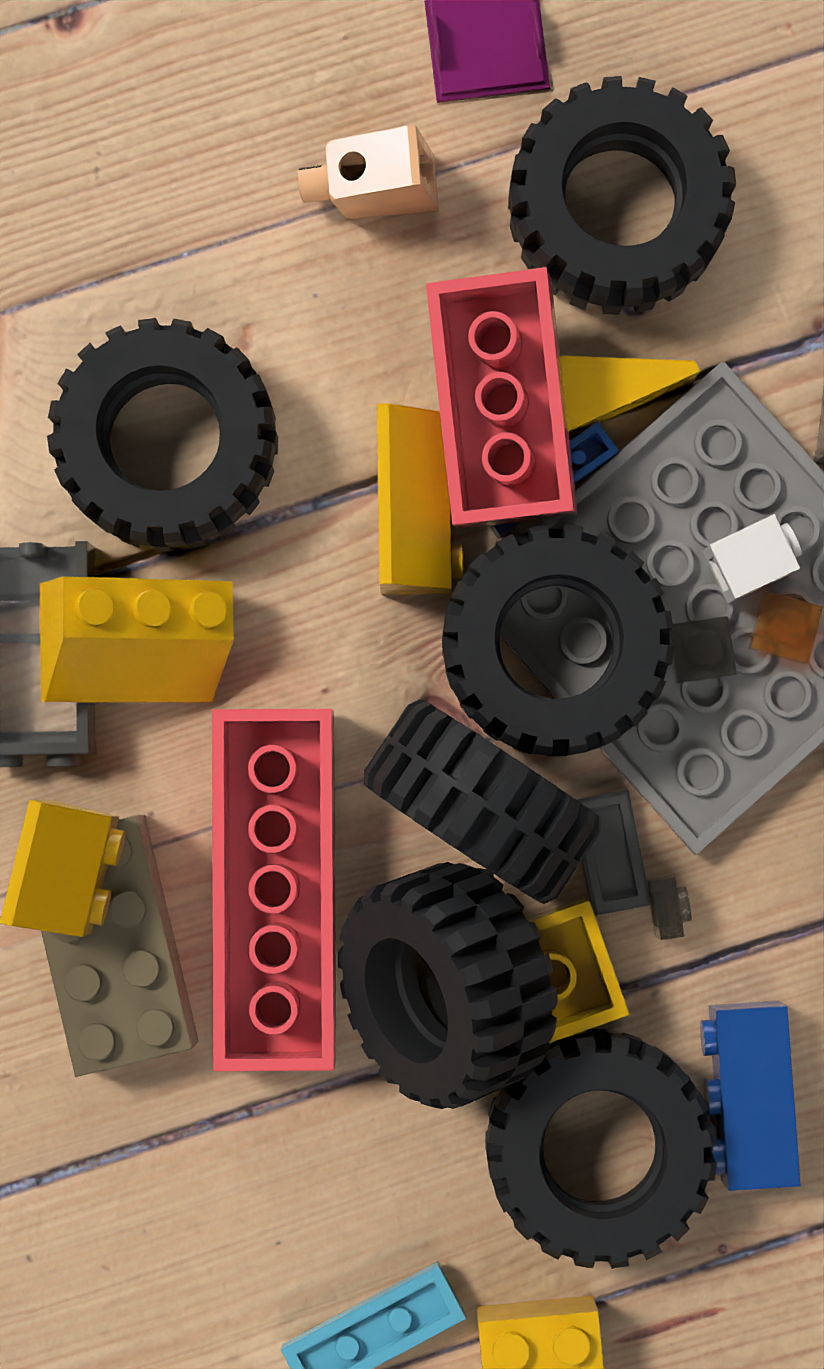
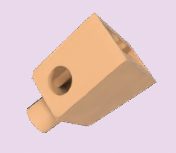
[298,125,439,219]

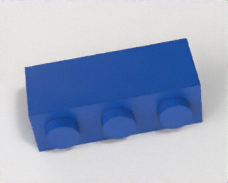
[700,1001,801,1191]

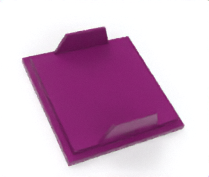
[424,0,550,103]

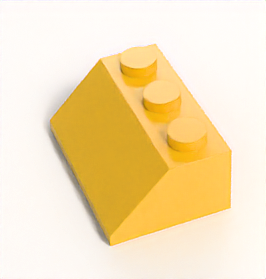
[377,403,463,595]
[40,576,234,703]

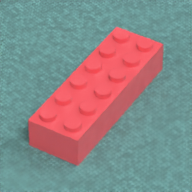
[212,709,336,1071]

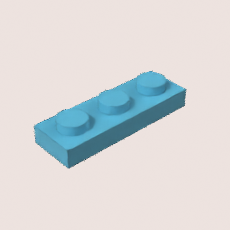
[281,1261,466,1369]

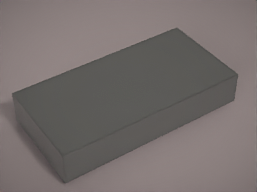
[577,790,651,916]

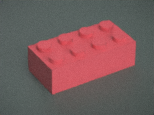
[426,267,578,529]

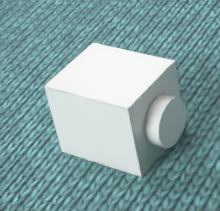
[702,514,802,604]

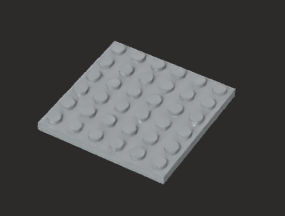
[500,361,824,855]

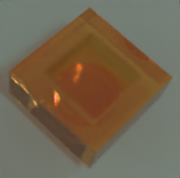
[748,591,823,665]

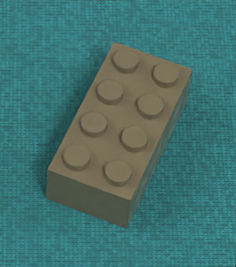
[41,815,199,1077]

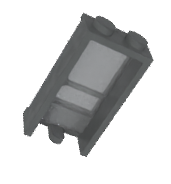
[0,541,97,767]

